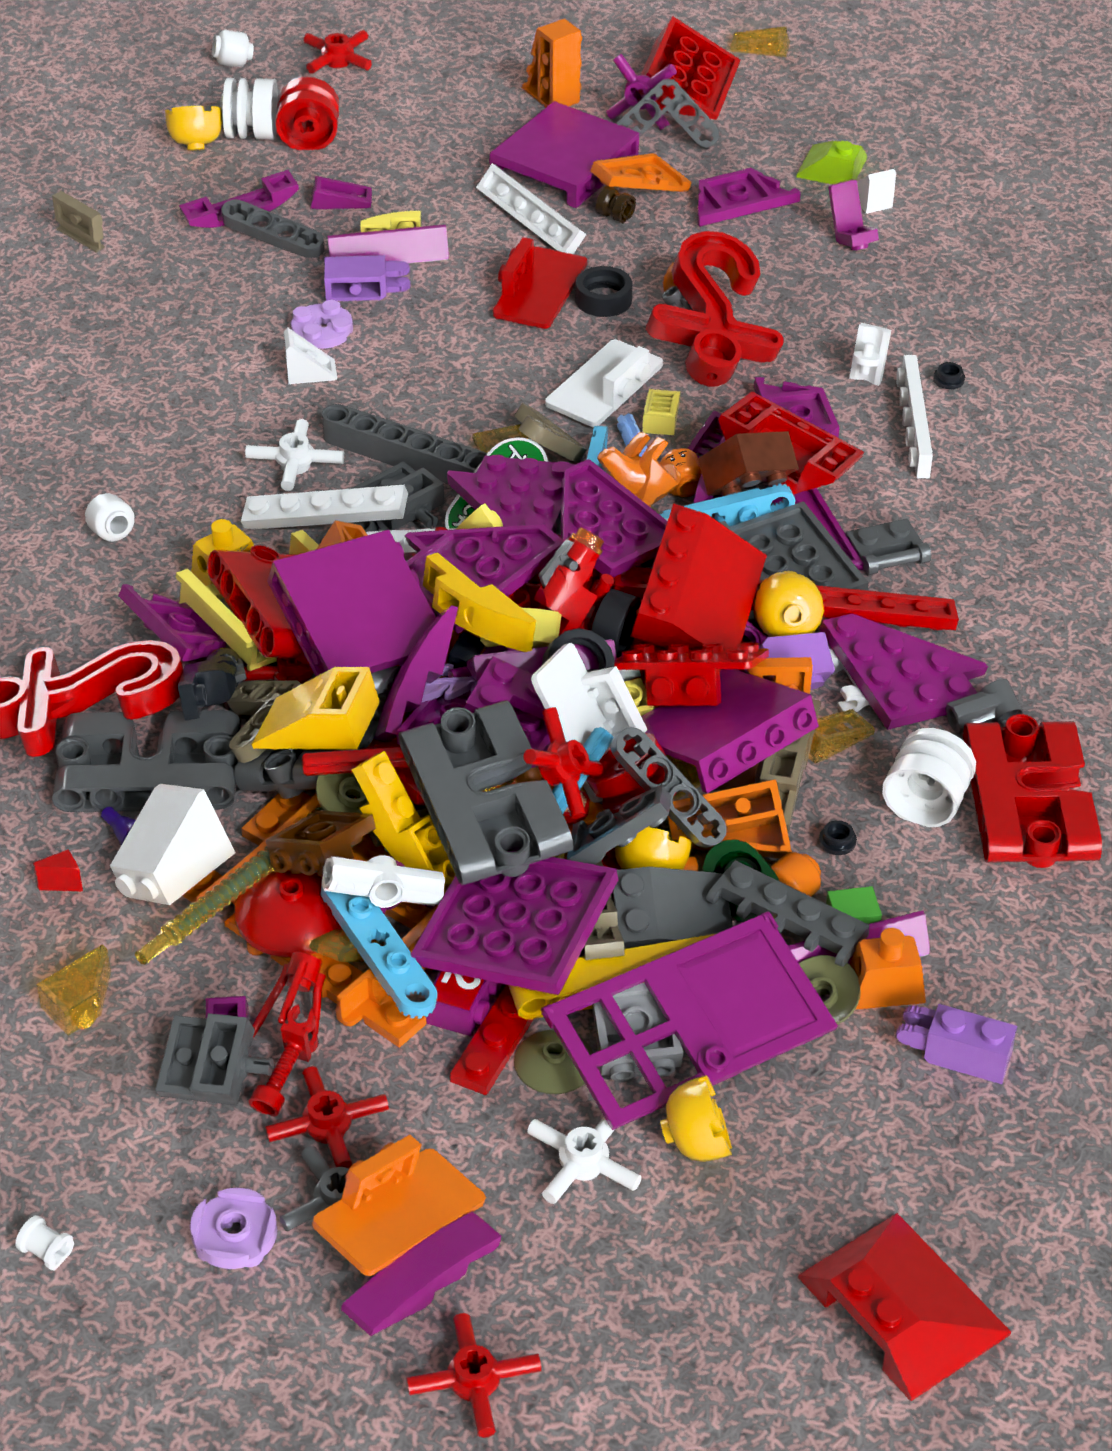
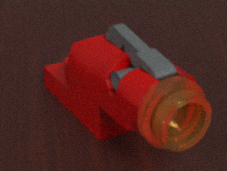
[534,527,604,636]

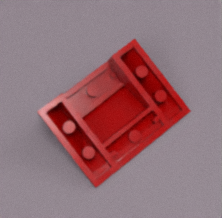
[718,391,864,495]
[798,1213,1011,1401]

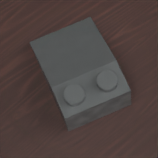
[611,867,733,949]

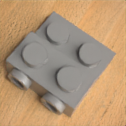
[592,983,683,1081]

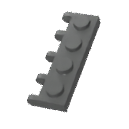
[706,860,870,967]

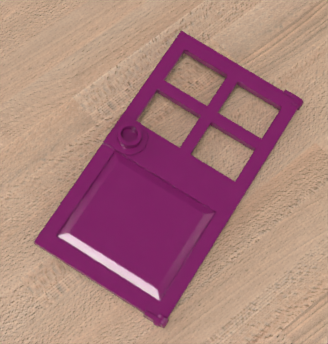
[541,911,838,1130]

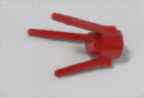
[252,952,326,1037]

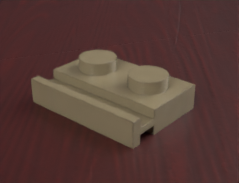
[52,191,105,252]

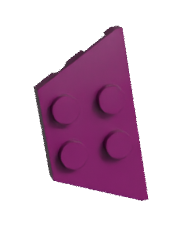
[697,168,801,227]
[754,377,839,437]
[118,584,227,661]

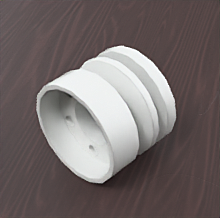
[221,78,278,140]
[882,728,976,827]

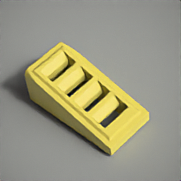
[642,389,680,435]

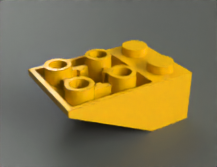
[252,667,380,750]

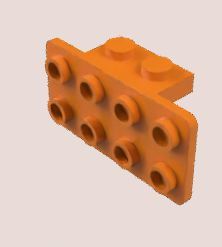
[312,1134,486,1276]

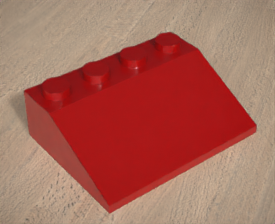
[638,16,741,120]
[631,503,767,649]

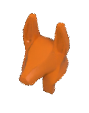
[597,432,681,507]

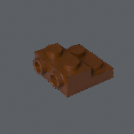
[266,810,376,877]

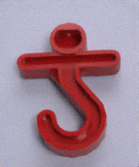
[646,231,784,387]
[0,640,183,757]

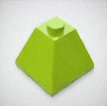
[796,140,867,184]

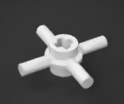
[245,419,344,491]
[527,1117,641,1204]

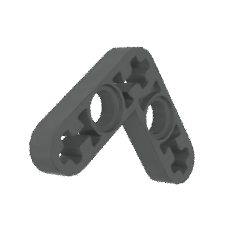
[617,79,719,148]

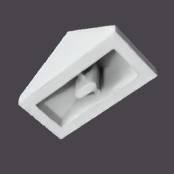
[857,169,896,214]
[284,328,337,384]

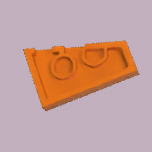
[590,153,692,192]

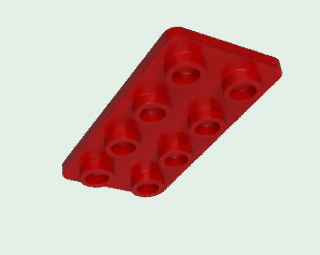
[493,237,587,329]
[614,643,769,706]

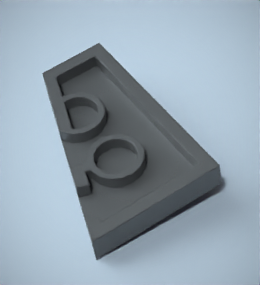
[567,785,671,865]

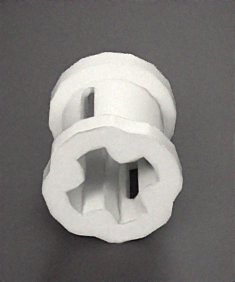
[16,1215,74,1270]

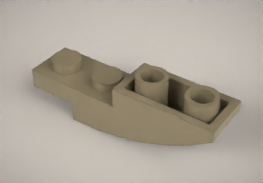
[760,699,821,831]

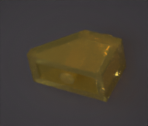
[37,944,111,1036]

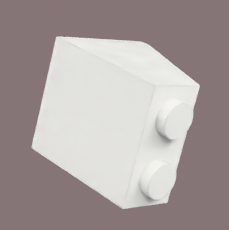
[110,784,235,905]

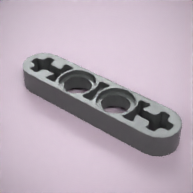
[222,200,325,258]
[611,727,727,848]

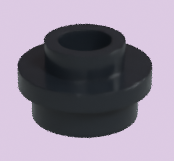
[933,362,965,389]
[819,820,857,855]

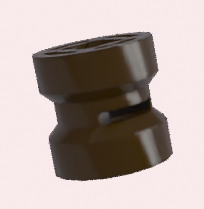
[595,186,636,223]

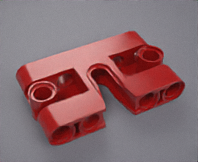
[207,545,310,666]
[963,714,1102,868]

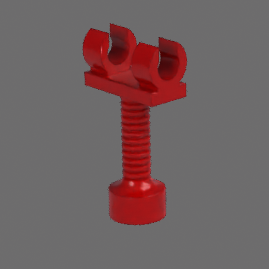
[248,1005,319,1117]

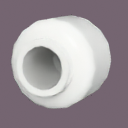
[212,30,254,67]
[85,493,135,542]

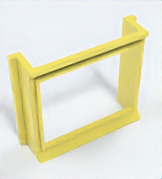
[176,529,319,671]

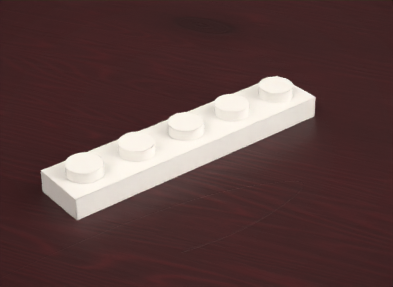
[476,164,587,254]
[896,355,933,478]
[241,485,408,529]

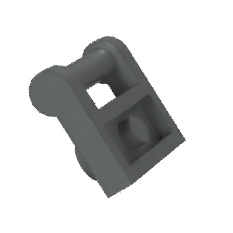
[846,518,931,576]

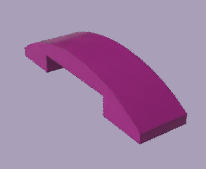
[179,170,299,228]

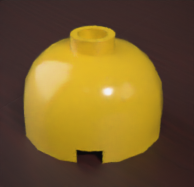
[165,106,222,150]
[752,571,824,637]
[614,826,692,870]
[660,1075,732,1162]

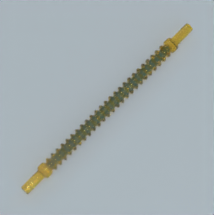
[135,795,357,965]

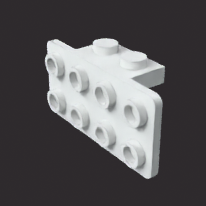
[545,339,663,427]
[531,643,647,803]

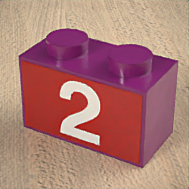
[426,971,502,1036]

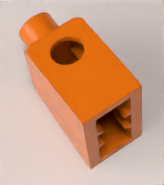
[850,928,926,1010]

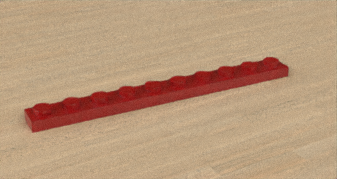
[612,567,959,631]
[450,847,621,1096]

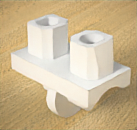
[849,323,891,386]

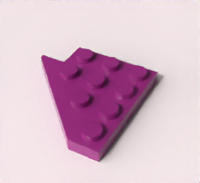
[447,455,575,534]
[561,459,667,577]
[404,524,564,634]
[819,614,988,730]

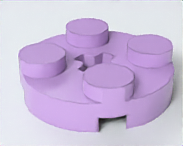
[291,300,353,349]
[190,1188,277,1269]

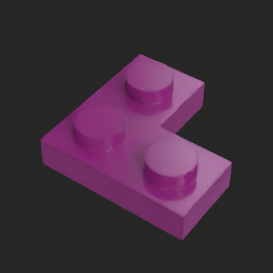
[464,656,545,720]

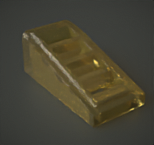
[730,26,790,57]
[808,709,875,764]
[309,927,384,962]

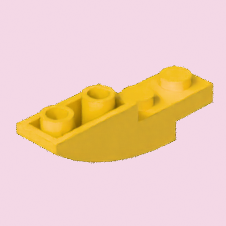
[423,552,536,652]
[351,751,455,896]

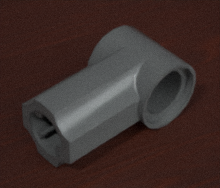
[945,679,1023,734]

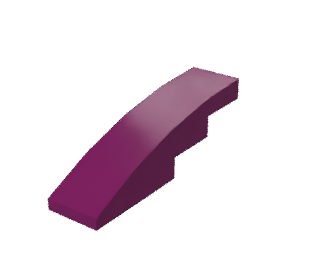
[374,605,458,743]
[341,1211,502,1336]

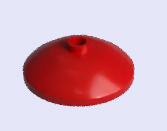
[235,869,344,957]

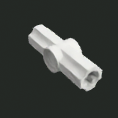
[322,855,445,908]

